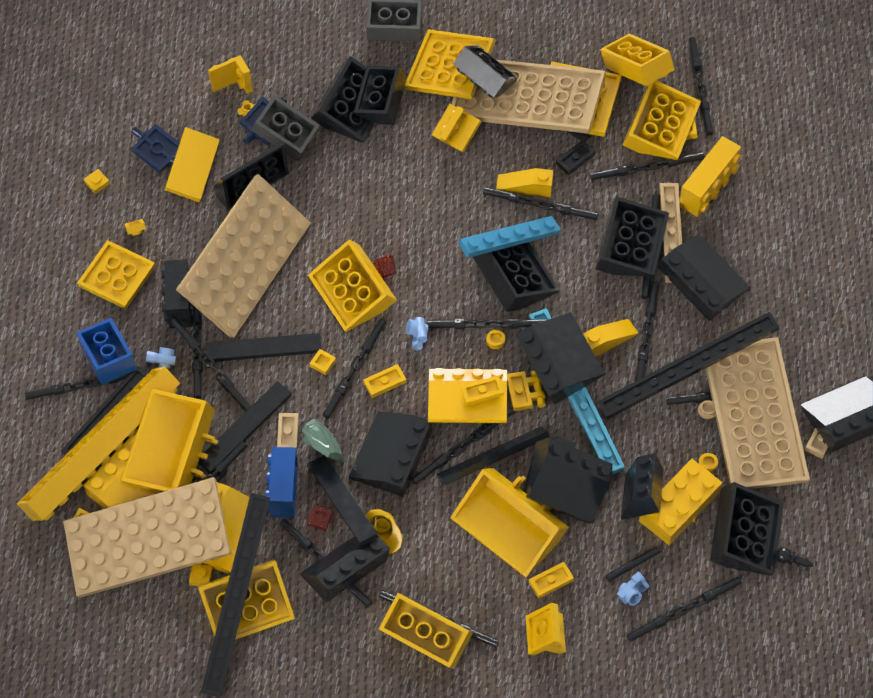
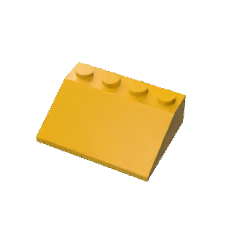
[622,80,701,160]
[308,239,397,332]
[428,368,507,423]
[83,430,155,509]
[200,482,250,574]
[197,560,295,640]

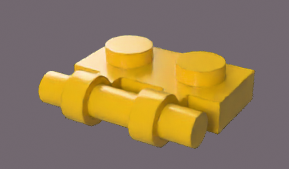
[507,370,546,412]

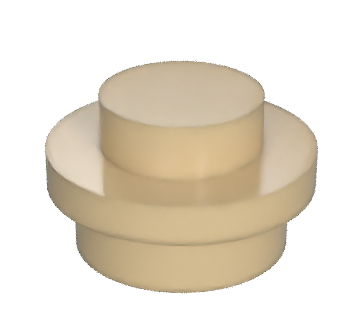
[698,400,715,419]

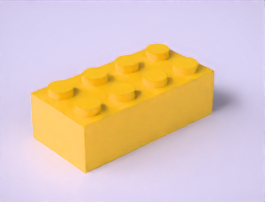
[600,34,675,86]
[680,136,741,217]
[639,459,723,546]
[379,593,473,669]

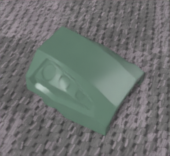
[302,419,345,463]

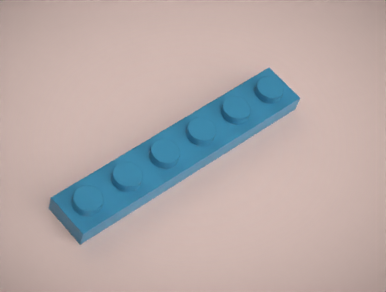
[458,216,561,258]

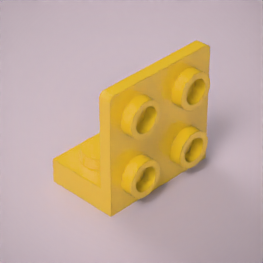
[208,55,253,94]

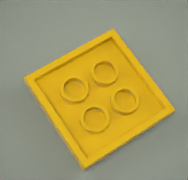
[77,240,156,309]

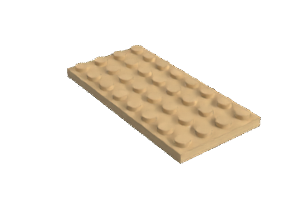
[452,60,606,134]
[176,174,311,338]
[706,337,810,489]
[63,477,231,598]

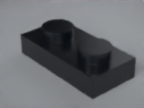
[556,140,595,175]

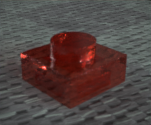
[373,255,397,278]
[307,505,333,531]

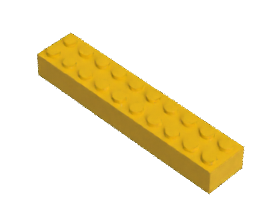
[17,366,180,521]

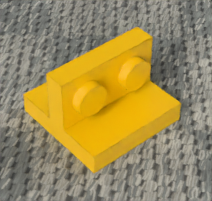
[432,104,481,153]
[525,603,566,655]

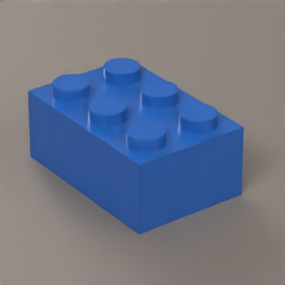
[76,318,137,385]
[265,447,298,518]

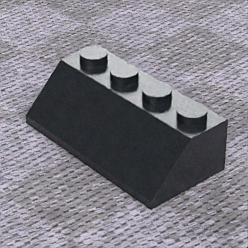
[300,536,390,603]

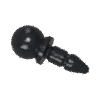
[775,547,814,567]

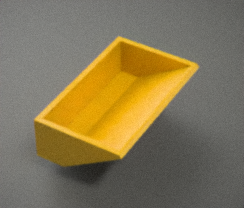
[121,389,218,494]
[450,468,569,578]

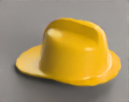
[366,509,402,554]

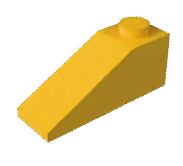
[496,168,553,197]
[583,319,639,357]

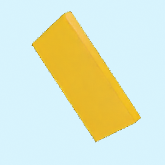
[165,127,220,202]

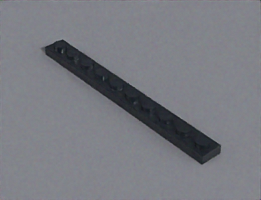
[597,312,780,420]
[201,493,271,698]

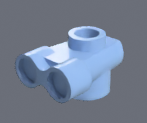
[406,317,428,351]
[146,347,176,369]
[617,572,649,606]

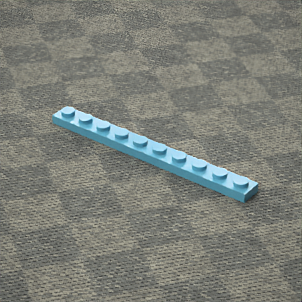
[529,308,625,475]

